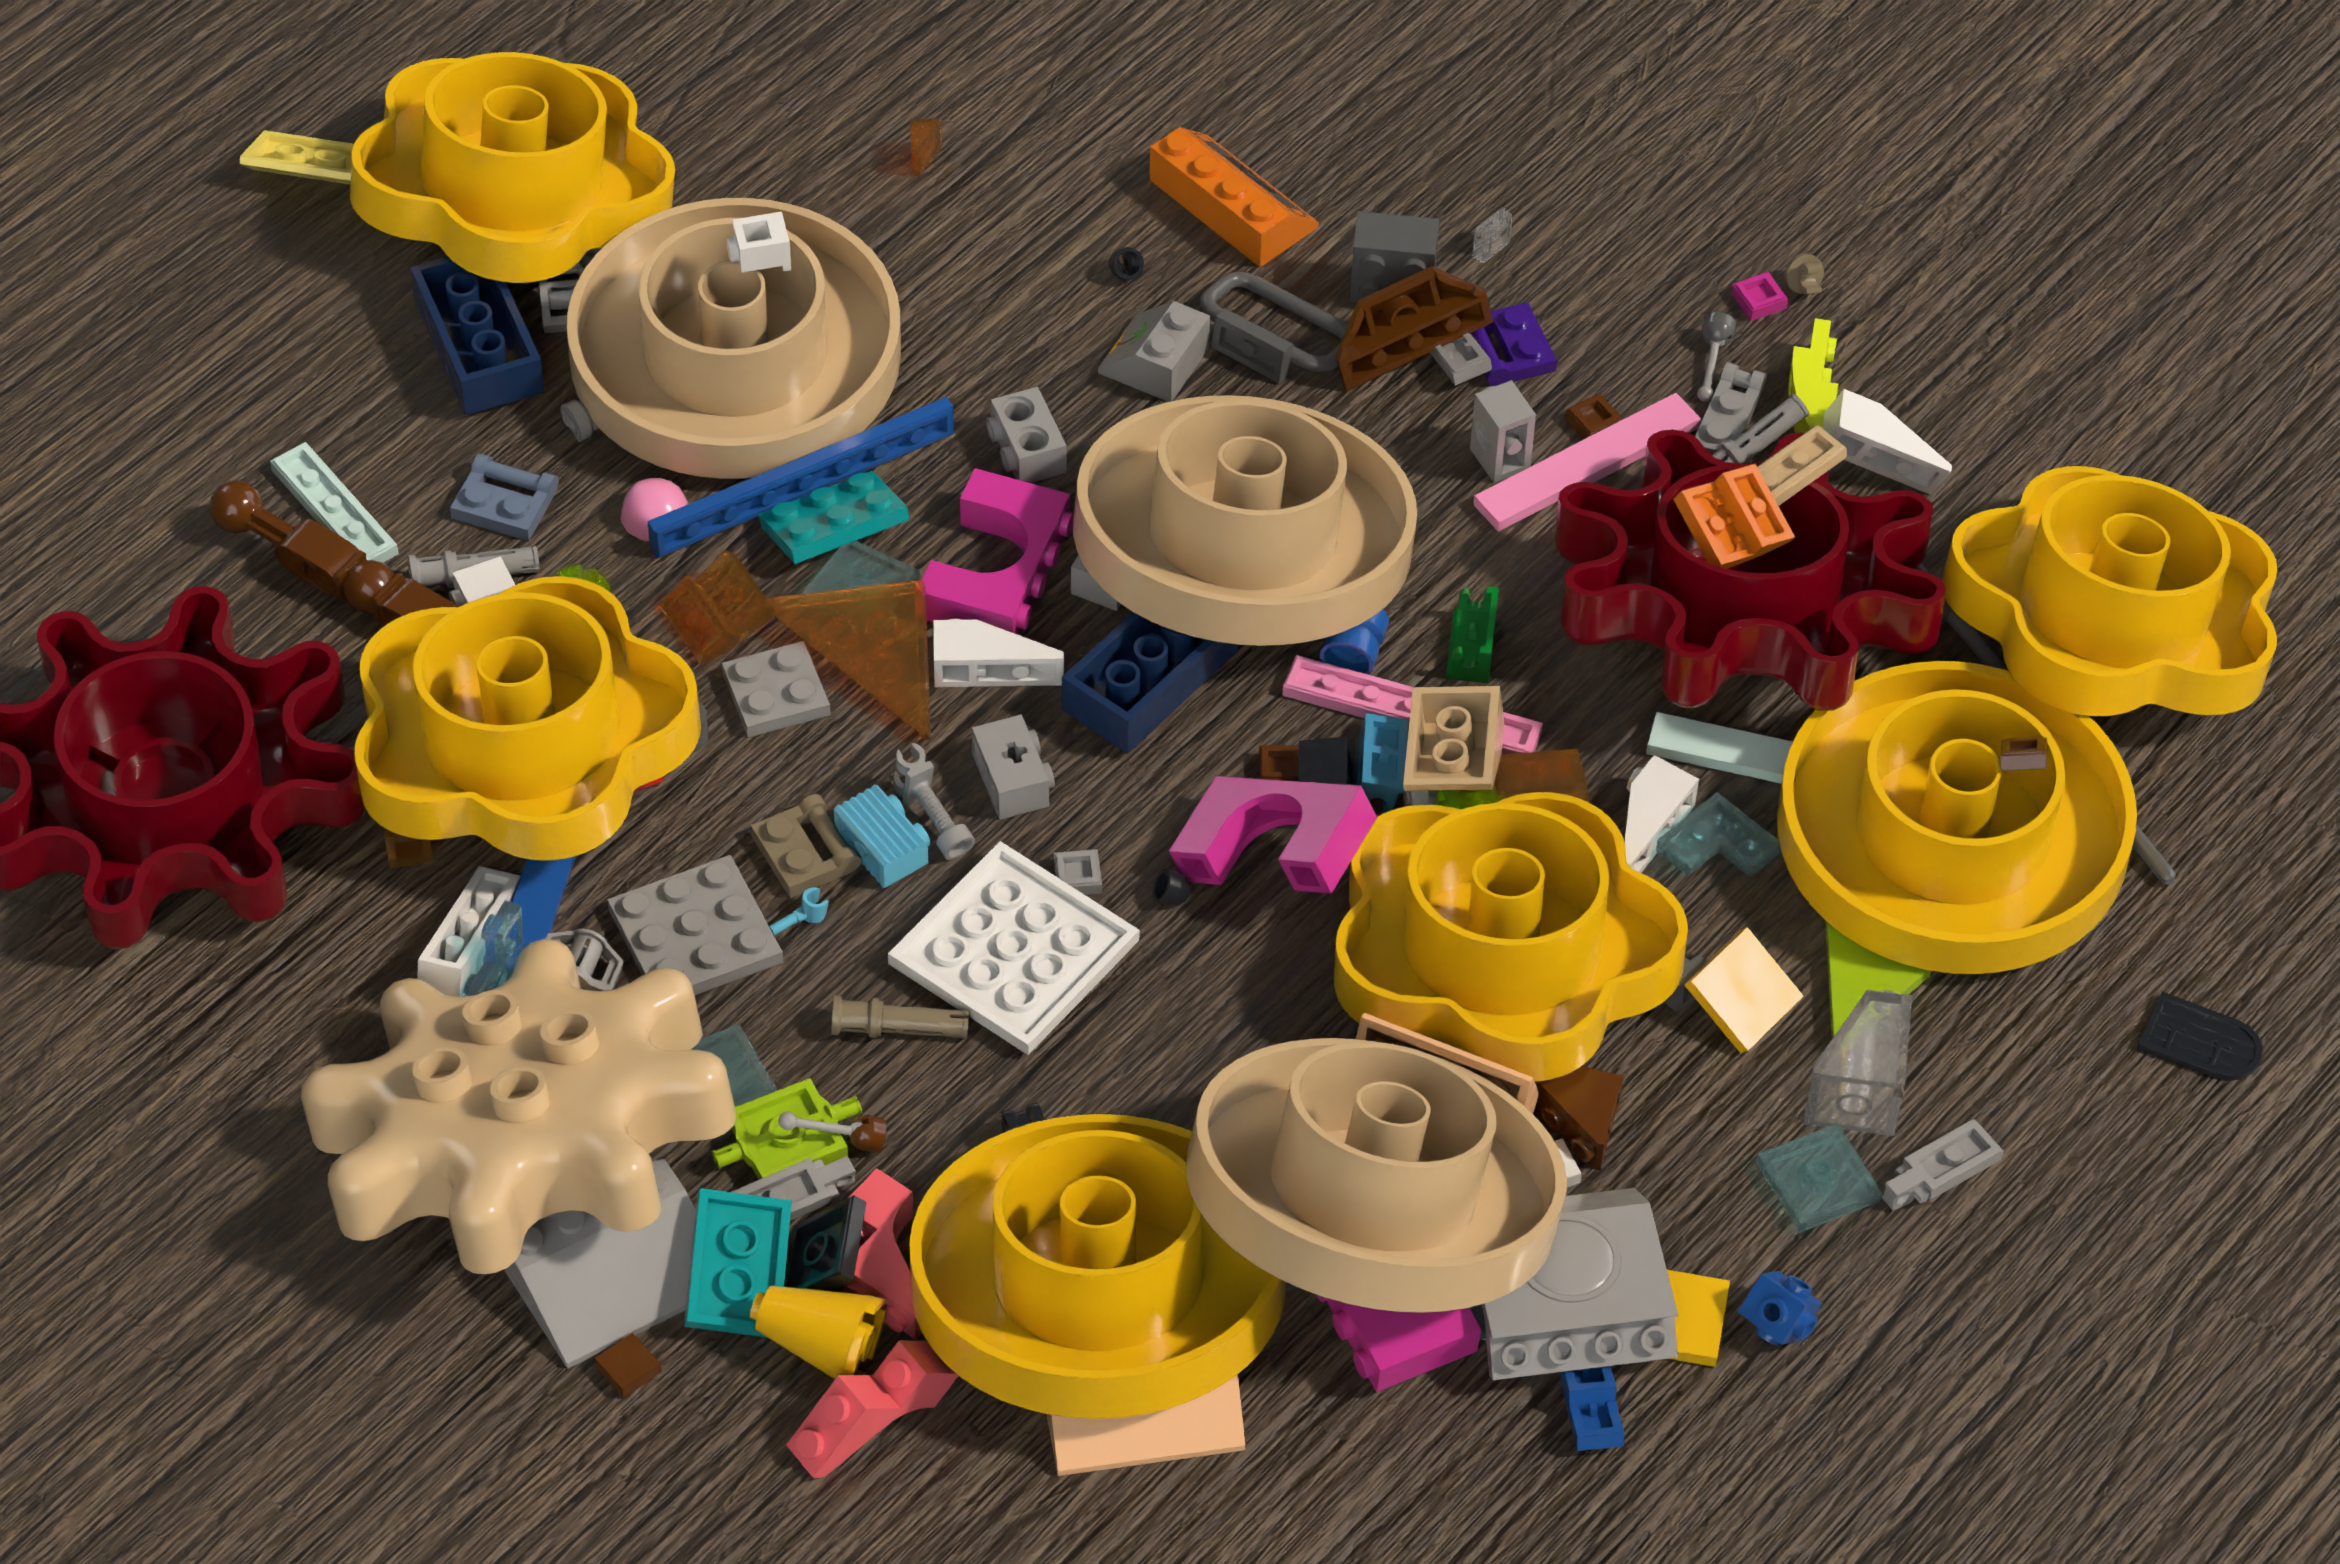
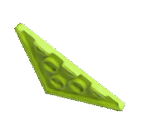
[1825,920,1932,1052]

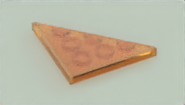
[761,580,931,740]

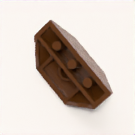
[1336,266,1493,391]

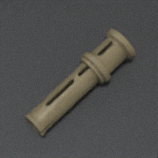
[831,995,969,1039]

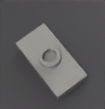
[1430,333,1492,386]

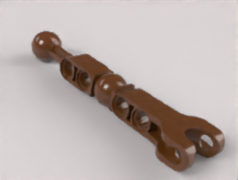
[209,481,459,626]

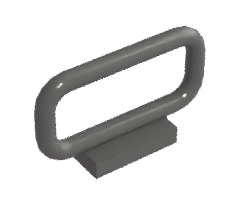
[1200,271,1348,383]

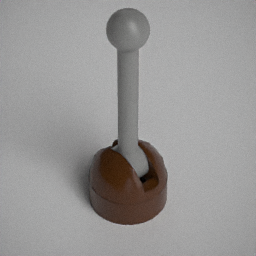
[778,1112,886,1153]

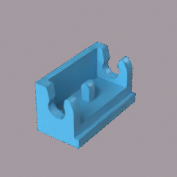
[1354,713,1408,813]

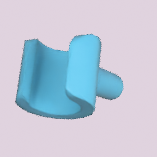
[769,887,829,936]

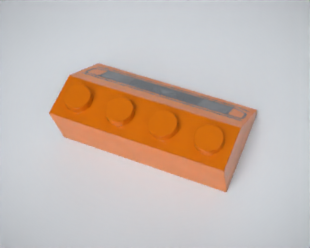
[1150,127,1319,267]

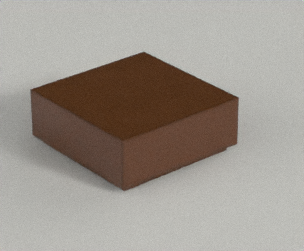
[1565,393,1623,440]
[2000,737,2048,771]
[1259,745,1299,782]
[595,1333,662,1398]

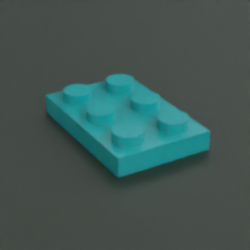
[759,470,910,564]
[684,1188,792,1338]

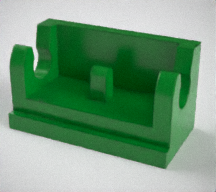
[1446,586,1499,683]

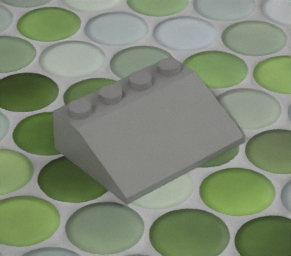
[504,1156,696,1369]

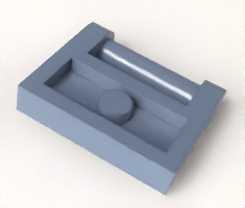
[450,453,559,541]

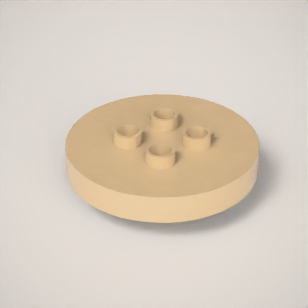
[567,198,901,479]
[1073,395,1417,646]
[1186,1038,1567,1313]

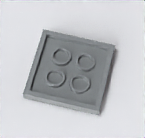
[607,854,783,995]

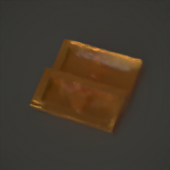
[659,550,776,665]
[1495,748,1590,803]

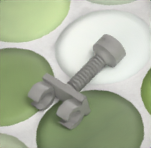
[893,743,975,860]

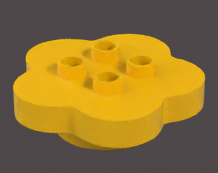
[350,52,675,283]
[1941,466,2277,716]
[354,576,701,861]
[1334,792,1688,1081]

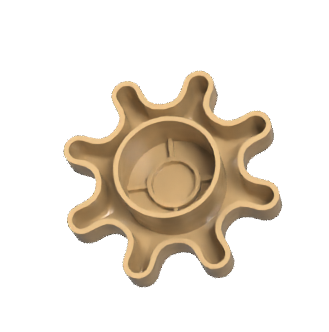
[301,938,736,1274]

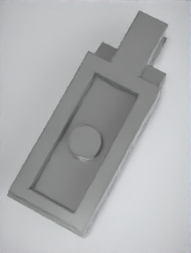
[1882,1119,2004,1211]
[732,1156,856,1221]

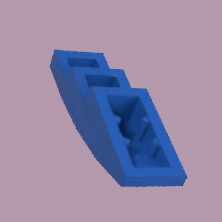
[1559,1366,1624,1451]

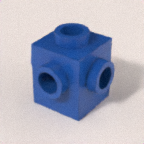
[1738,1271,1822,1345]

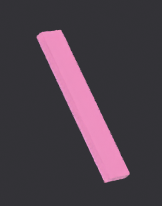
[1474,393,1701,532]
[1282,655,1543,764]

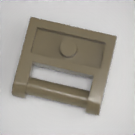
[751,794,861,898]

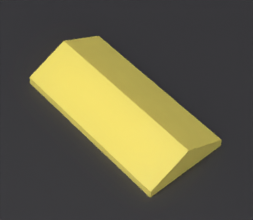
[240,130,354,185]

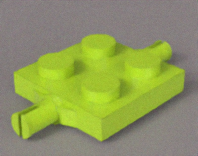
[711,1078,862,1180]

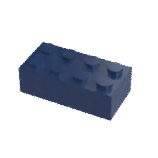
[410,256,544,415]
[1062,612,1238,754]

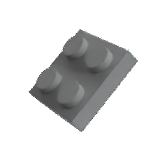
[722,641,831,737]

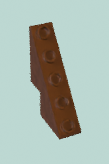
[1535,1066,1623,1170]

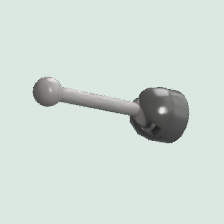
[1697,312,1736,402]

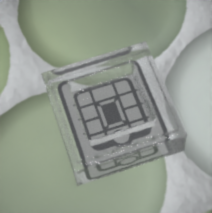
[1472,207,1512,263]

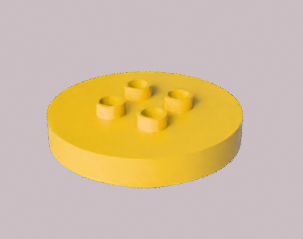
[1777,661,2137,974]
[910,1114,1286,1419]

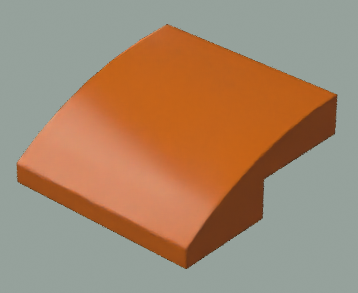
[1673,464,1795,569]

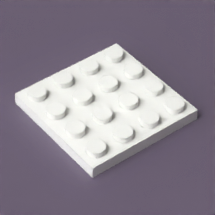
[888,841,1140,1055]

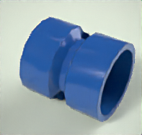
[1320,609,1389,675]

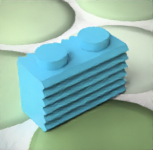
[834,784,930,888]

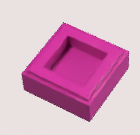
[1731,272,1788,321]

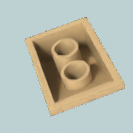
[1403,686,1504,791]

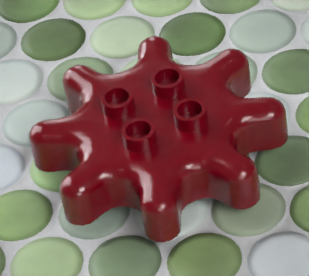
[1555,429,1946,711]
[0,586,366,949]

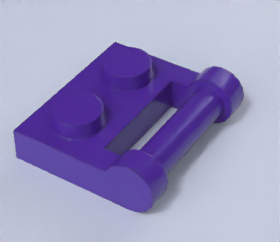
[1470,302,1557,386]

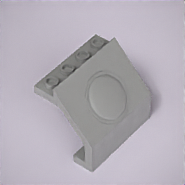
[1482,1188,1678,1380]

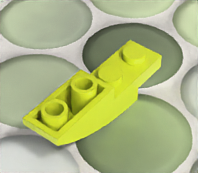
[1788,318,1838,433]

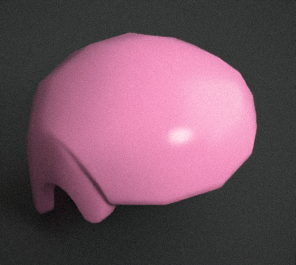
[621,478,688,541]

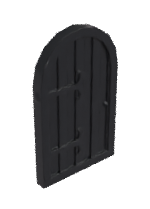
[2137,991,2263,1081]

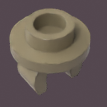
[1784,253,1824,295]

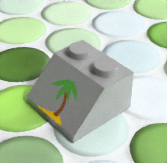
[1098,301,1210,402]

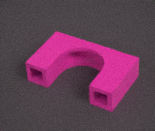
[916,468,1074,635]
[1169,776,1377,894]
[1316,1294,1481,1392]

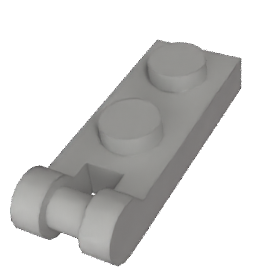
[1695,362,1767,455]

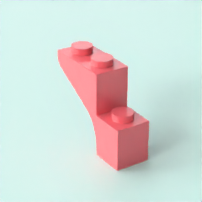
[843,1168,922,1340]
[786,1340,959,1478]

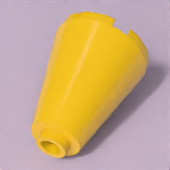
[750,1286,886,1379]

